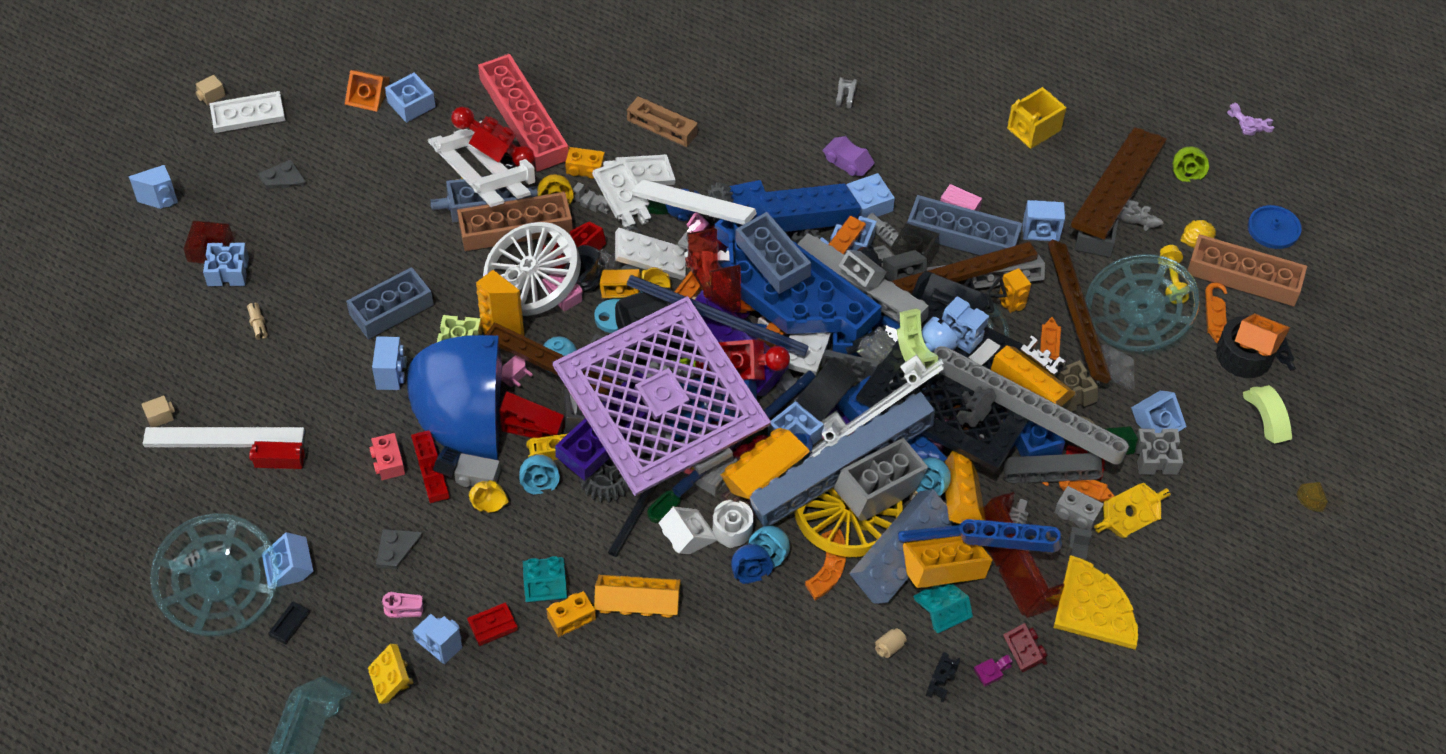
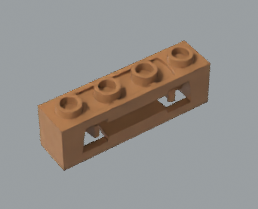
[627,97,698,147]

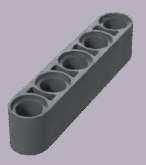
[1004,453,1103,483]

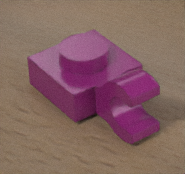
[974,655,1013,687]

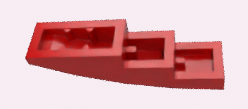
[411,430,449,503]

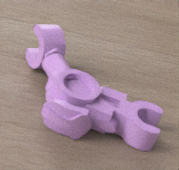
[1227,103,1274,136]

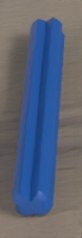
[898,525,968,542]

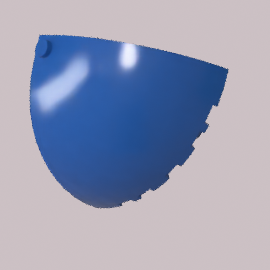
[407,335,502,460]

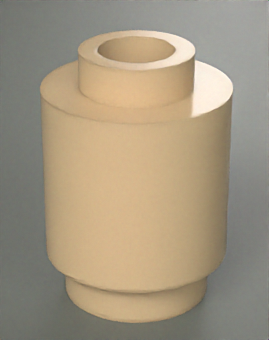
[875,628,906,658]

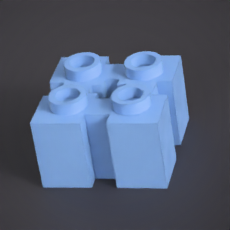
[203,243,249,286]
[941,296,989,354]

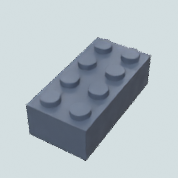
[736,212,811,294]
[346,267,433,339]

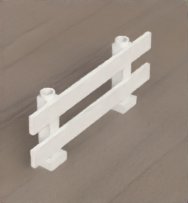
[428,121,535,207]
[809,354,944,457]

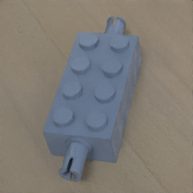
[430,176,538,222]

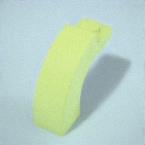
[897,309,939,374]
[1243,385,1292,444]

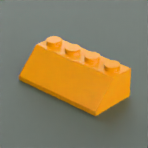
[476,270,524,336]
[991,345,1076,407]
[720,428,810,499]
[944,450,986,524]
[903,536,992,588]
[594,575,681,617]

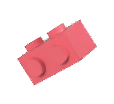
[369,433,405,480]

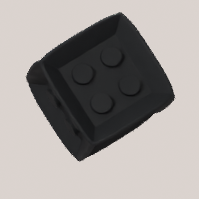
[615,287,688,366]

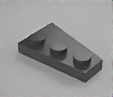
[821,350,880,383]

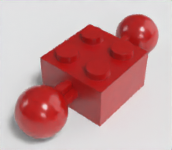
[451,107,535,167]
[695,339,790,381]

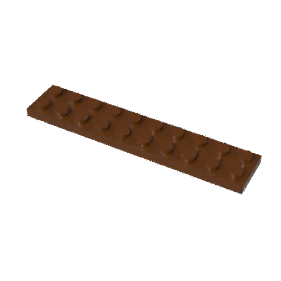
[1070,127,1167,240]

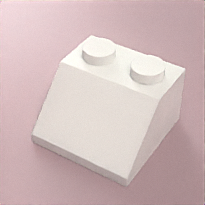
[659,507,717,554]

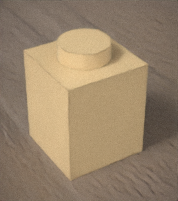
[196,75,225,105]
[142,396,175,427]

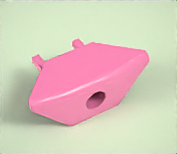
[687,213,711,236]
[501,355,533,387]

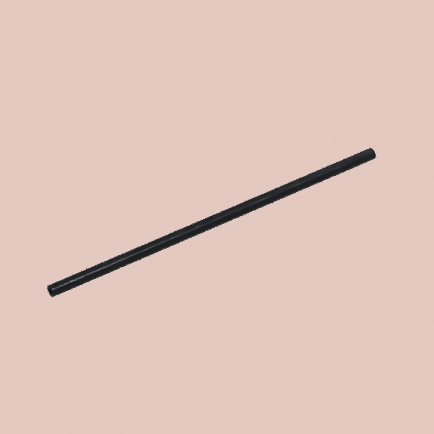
[608,317,751,557]

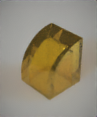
[1296,482,1328,512]

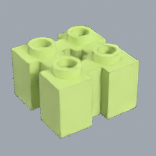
[437,315,482,342]

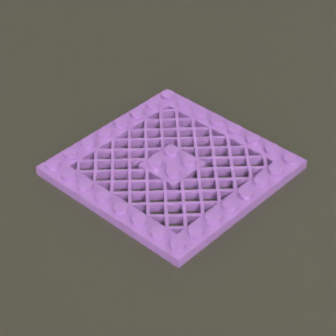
[553,296,771,496]

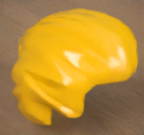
[1181,220,1216,248]
[641,267,671,288]
[469,480,509,513]

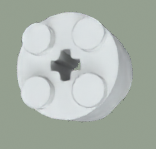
[712,500,753,548]

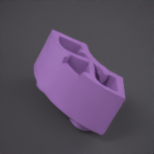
[823,136,875,176]

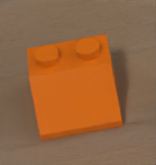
[345,70,390,112]
[1235,313,1290,356]

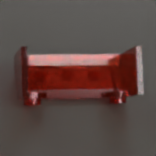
[685,228,741,313]

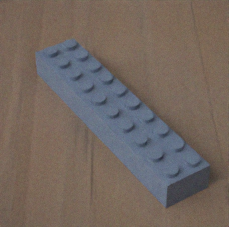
[750,392,935,526]

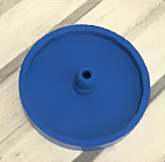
[1248,205,1301,249]

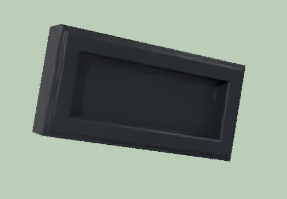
[268,601,311,645]

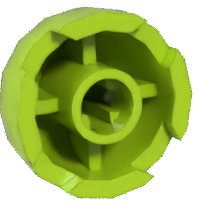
[1173,146,1209,182]

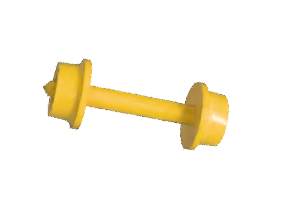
[1158,245,1190,304]

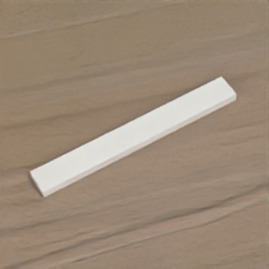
[632,179,757,225]
[143,427,305,447]

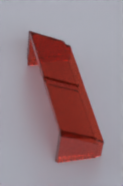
[984,492,1065,618]

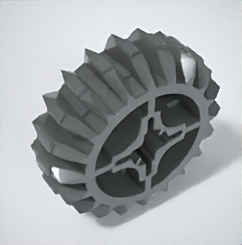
[579,457,630,503]

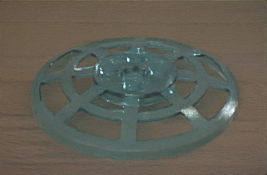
[1085,254,1200,352]
[150,513,279,637]

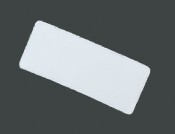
[969,339,1000,365]

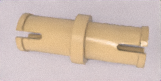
[247,303,268,340]

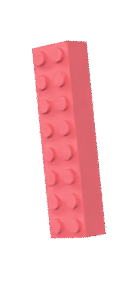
[478,54,569,172]

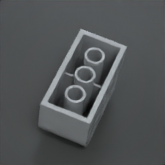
[834,438,928,521]

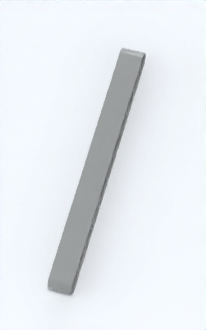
[934,346,1128,464]

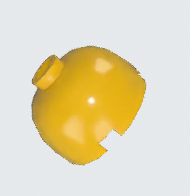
[537,174,573,205]

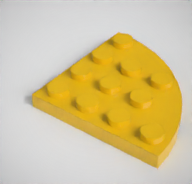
[1053,555,1138,650]

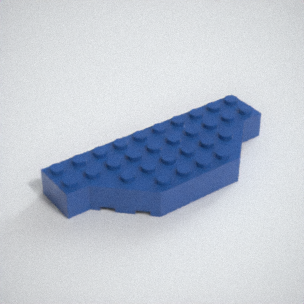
[715,202,882,341]

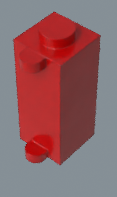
[249,441,305,469]

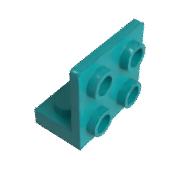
[523,556,567,602]
[913,583,973,633]

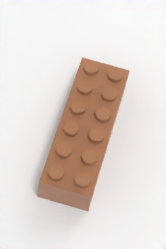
[457,192,572,251]
[1186,234,1307,306]

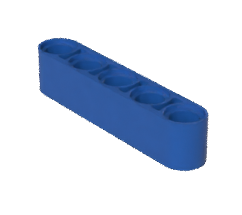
[959,519,1062,552]

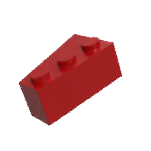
[541,221,606,269]
[499,391,565,438]

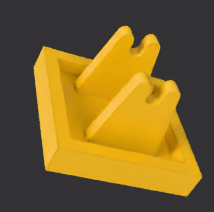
[368,644,414,704]

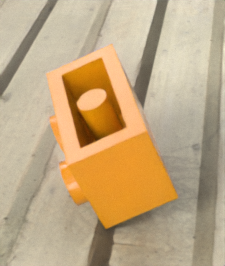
[565,147,605,179]
[999,268,1031,313]
[600,269,641,298]
[547,591,596,637]

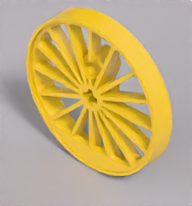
[794,488,902,557]

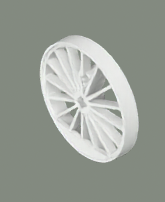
[483,222,581,316]

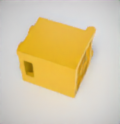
[1007,87,1066,149]

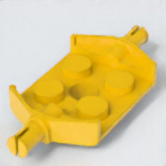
[1094,483,1170,538]

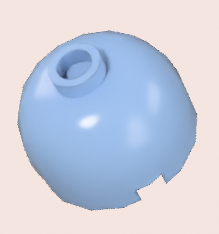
[922,317,959,353]

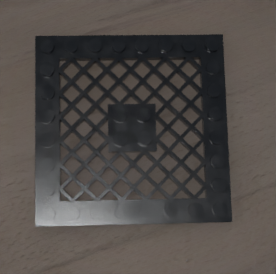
[856,298,1064,472]

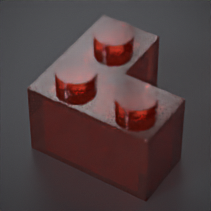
[184,221,233,264]

